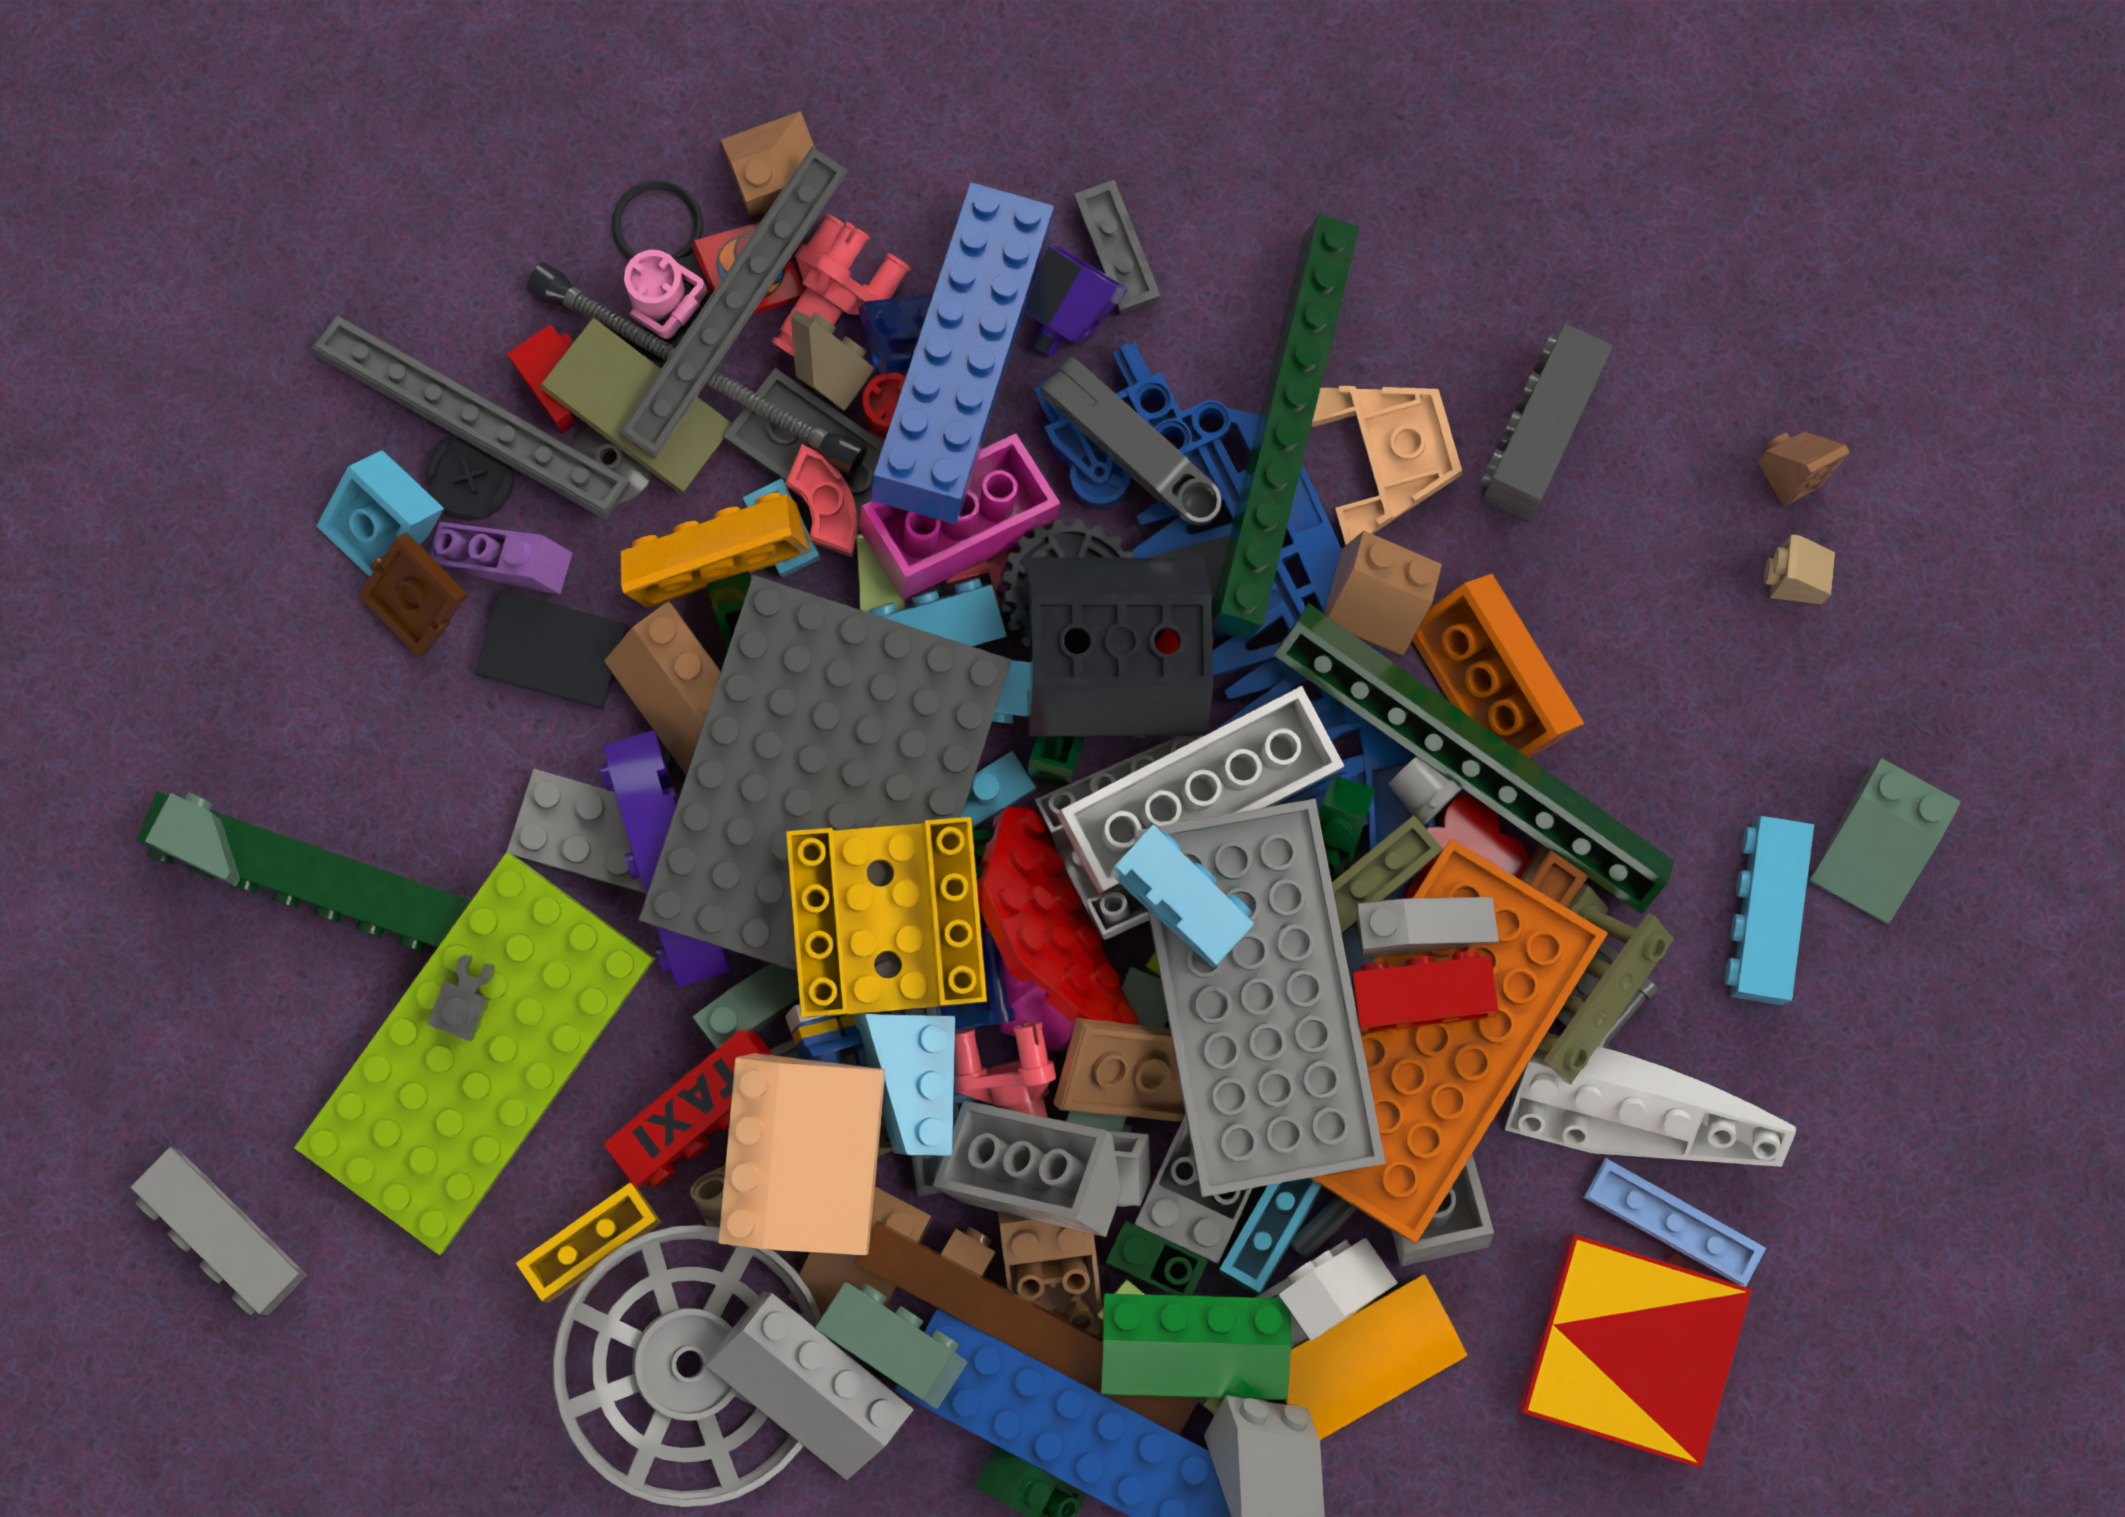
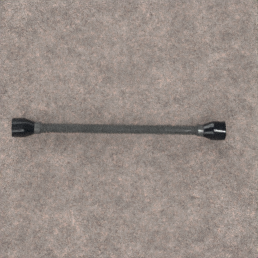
[527,262,867,477]

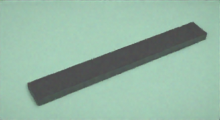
[619,146,848,459]
[312,316,630,520]

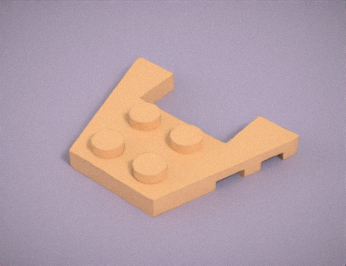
[1312,386,1462,546]

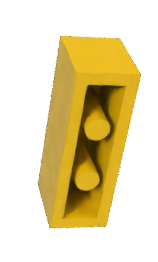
[516,1182,662,1303]

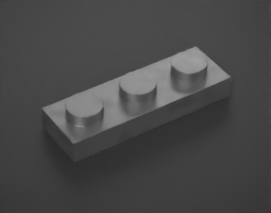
[1074,180,1161,315]

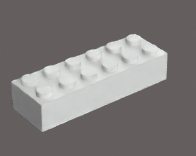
[1057,686,1344,895]

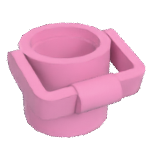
[624,250,708,339]

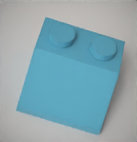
[316,450,444,577]

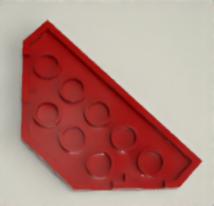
[977,807,1139,1025]

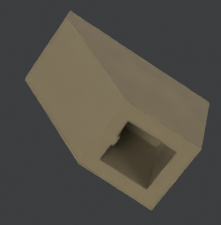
[791,310,875,411]

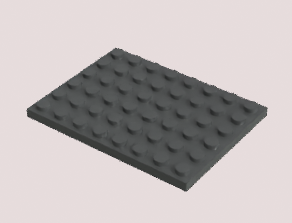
[639,575,1011,978]

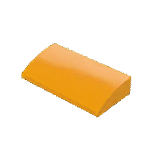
[1283,1274,1468,1440]

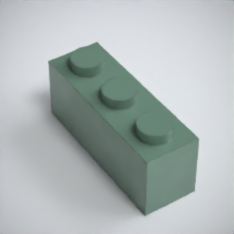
[815,1281,968,1409]

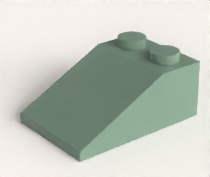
[1809,758,1961,925]

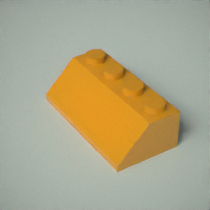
[621,492,811,608]

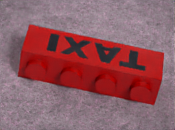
[604,1029,774,1188]

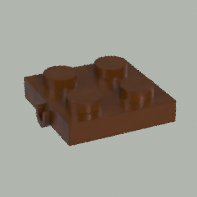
[358,533,468,657]

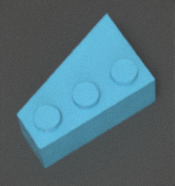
[1111,824,1254,968]
[853,1014,955,1155]

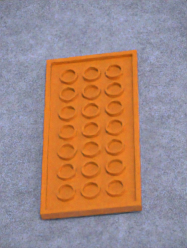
[1310,838,1608,1245]

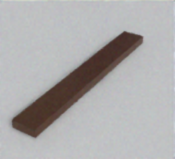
[855,1221,1200,1435]

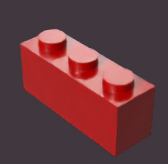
[1351,951,1499,1034]

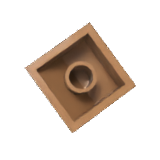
[1324,530,1442,658]

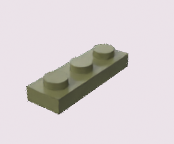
[1332,815,1443,935]

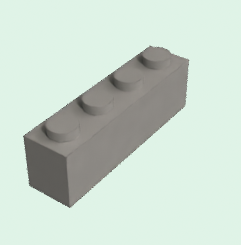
[131,1147,307,1315]

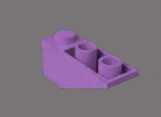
[429,522,572,594]

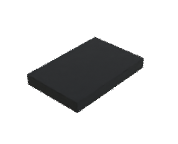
[474,589,629,710]

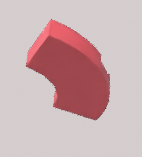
[785,444,858,557]

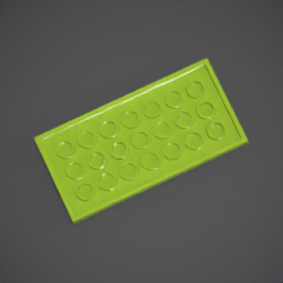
[294,852,655,1255]

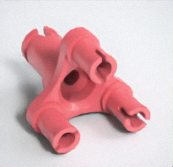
[771,212,911,357]
[954,1021,1057,1118]

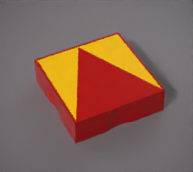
[1517,1233,1752,1468]

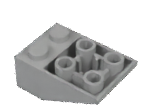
[1135,1114,1252,1265]

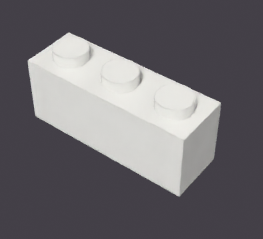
[1279,1238,1397,1341]

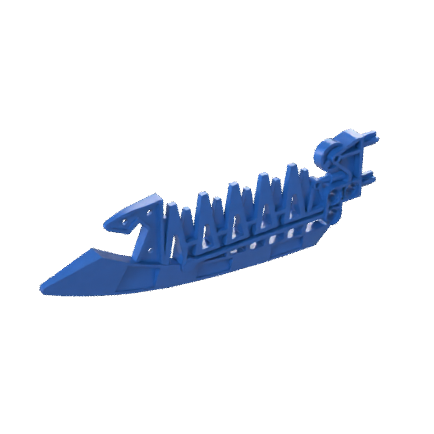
[1033,343,1436,901]

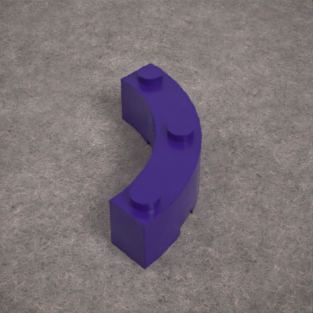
[599,730,730,988]

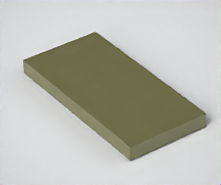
[540,318,733,495]

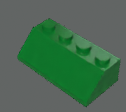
[1101,1294,1291,1400]

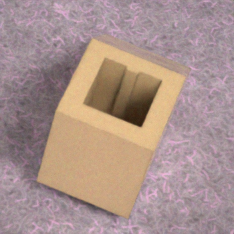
[1764,534,1835,604]

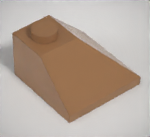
[720,111,815,218]

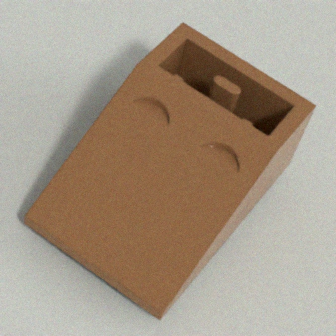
[998,1212,1103,1338]

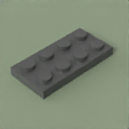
[723,368,884,534]

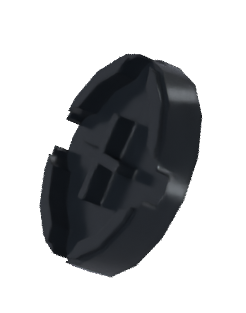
[425,437,515,521]

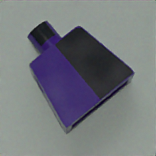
[1024,245,1129,357]

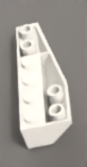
[1505,1034,1796,1167]

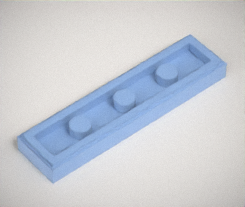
[1583,1158,1766,1287]

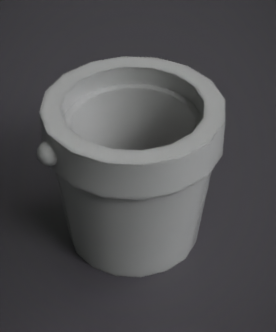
[1388,756,1462,826]

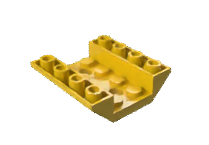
[786,817,987,1017]

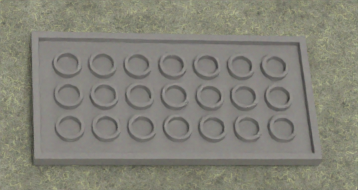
[1134,799,1386,1197]

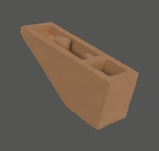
[1758,431,1850,507]

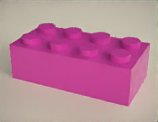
[859,433,1060,600]

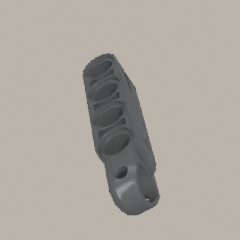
[1039,357,1221,526]

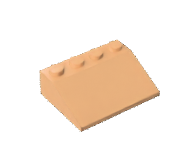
[719,1053,886,1255]

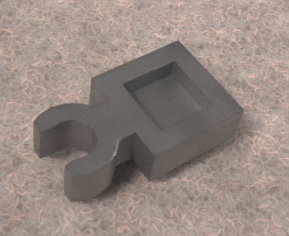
[427,955,495,1041]

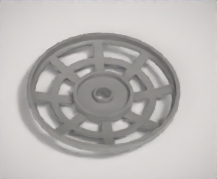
[552,1225,827,1507]

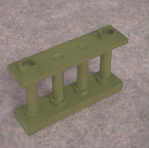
[1538,883,1674,1085]

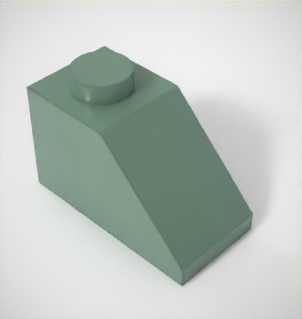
[145,792,240,887]

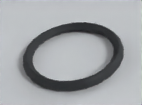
[612,180,703,260]

